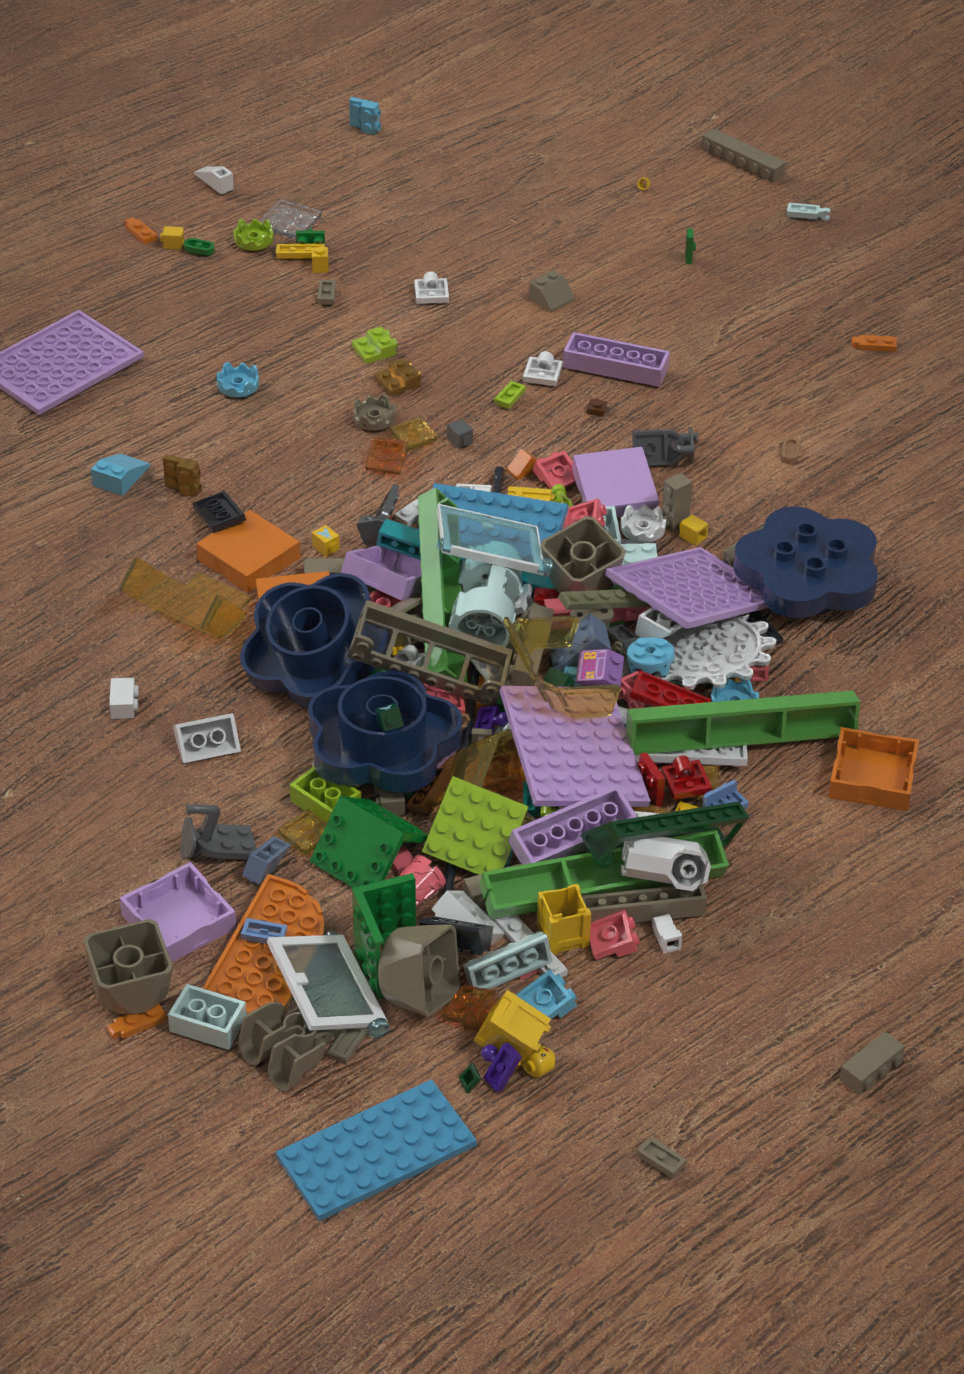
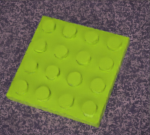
[422,776,529,875]

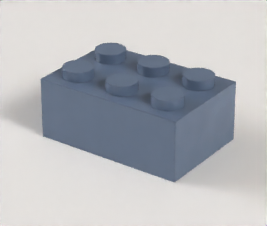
[549,613,611,672]

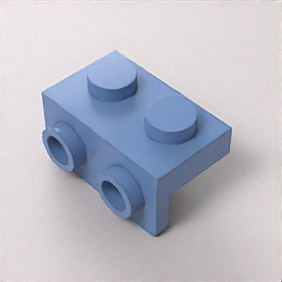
[702,780,749,809]

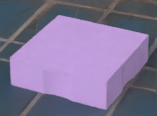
[572,447,659,518]
[341,546,422,601]
[120,862,237,963]

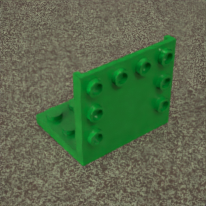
[309,796,429,888]
[352,873,416,1000]

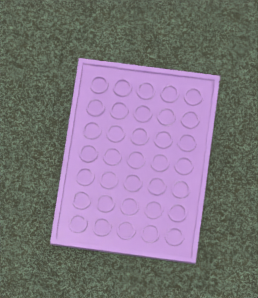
[0,310,144,415]
[605,547,769,629]
[500,686,650,807]

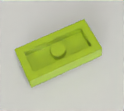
[494,381,526,409]

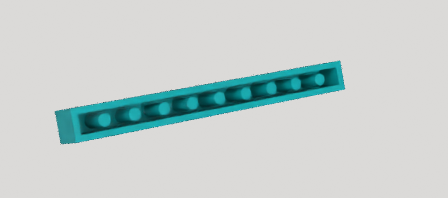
[376,519,555,599]

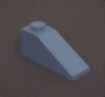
[242,836,291,884]

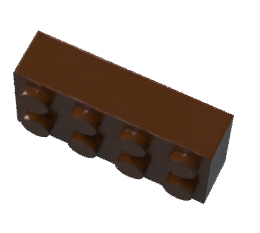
[405,767,453,815]

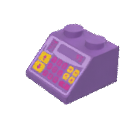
[575,649,624,693]

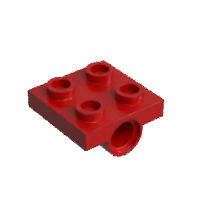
[637,752,665,808]
[661,755,712,800]

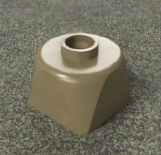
[541,516,626,593]
[84,919,173,1014]
[378,925,460,1017]

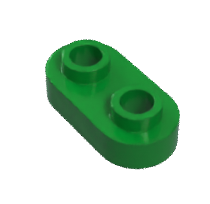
[184,238,215,256]

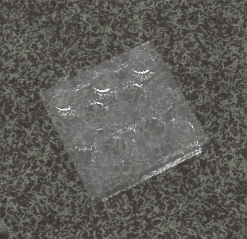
[259,199,322,239]

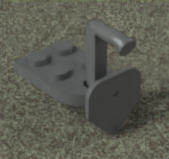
[632,427,699,466]
[357,484,400,547]
[181,804,257,860]

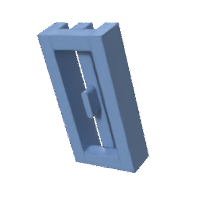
[241,918,288,944]

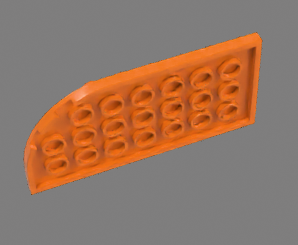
[202,874,325,1018]

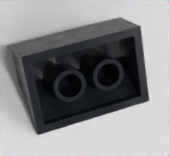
[419,916,494,955]

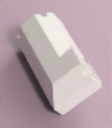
[621,836,711,891]

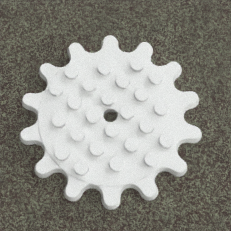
[638,613,776,690]

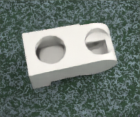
[652,914,682,954]

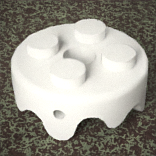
[621,505,666,542]

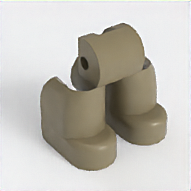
[238,1002,334,1092]

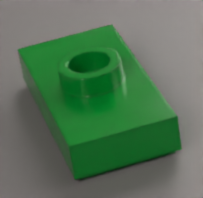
[685,228,696,264]

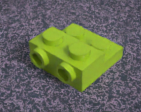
[352,327,398,364]

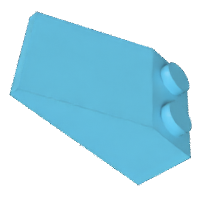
[91,453,150,496]

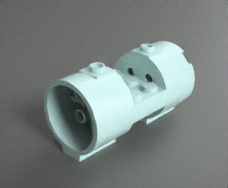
[448,543,523,647]

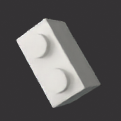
[110,678,139,719]

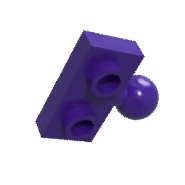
[474,705,509,737]
[481,1043,522,1092]

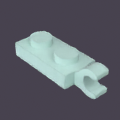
[787,203,830,221]

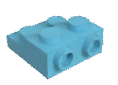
[349,97,381,135]
[516,970,578,1019]

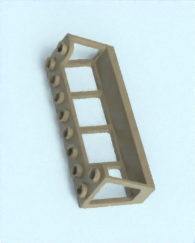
[347,600,512,706]

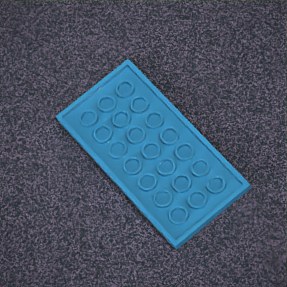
[418,483,569,572]
[276,1079,477,1221]

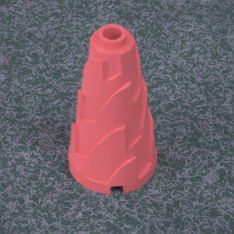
[399,855,446,907]

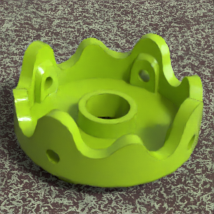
[234,219,274,251]

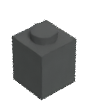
[447,419,473,449]

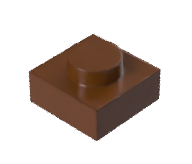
[587,399,607,417]

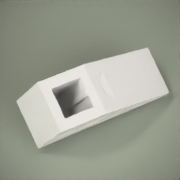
[194,166,234,194]

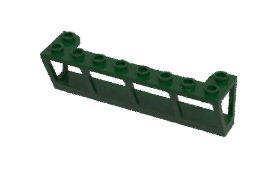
[580,801,749,868]

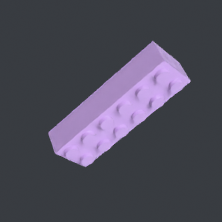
[563,332,670,387]
[508,785,637,865]

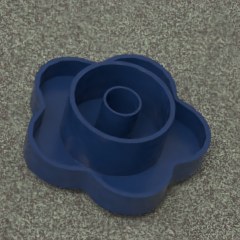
[733,506,878,618]
[240,573,391,709]
[308,671,462,793]

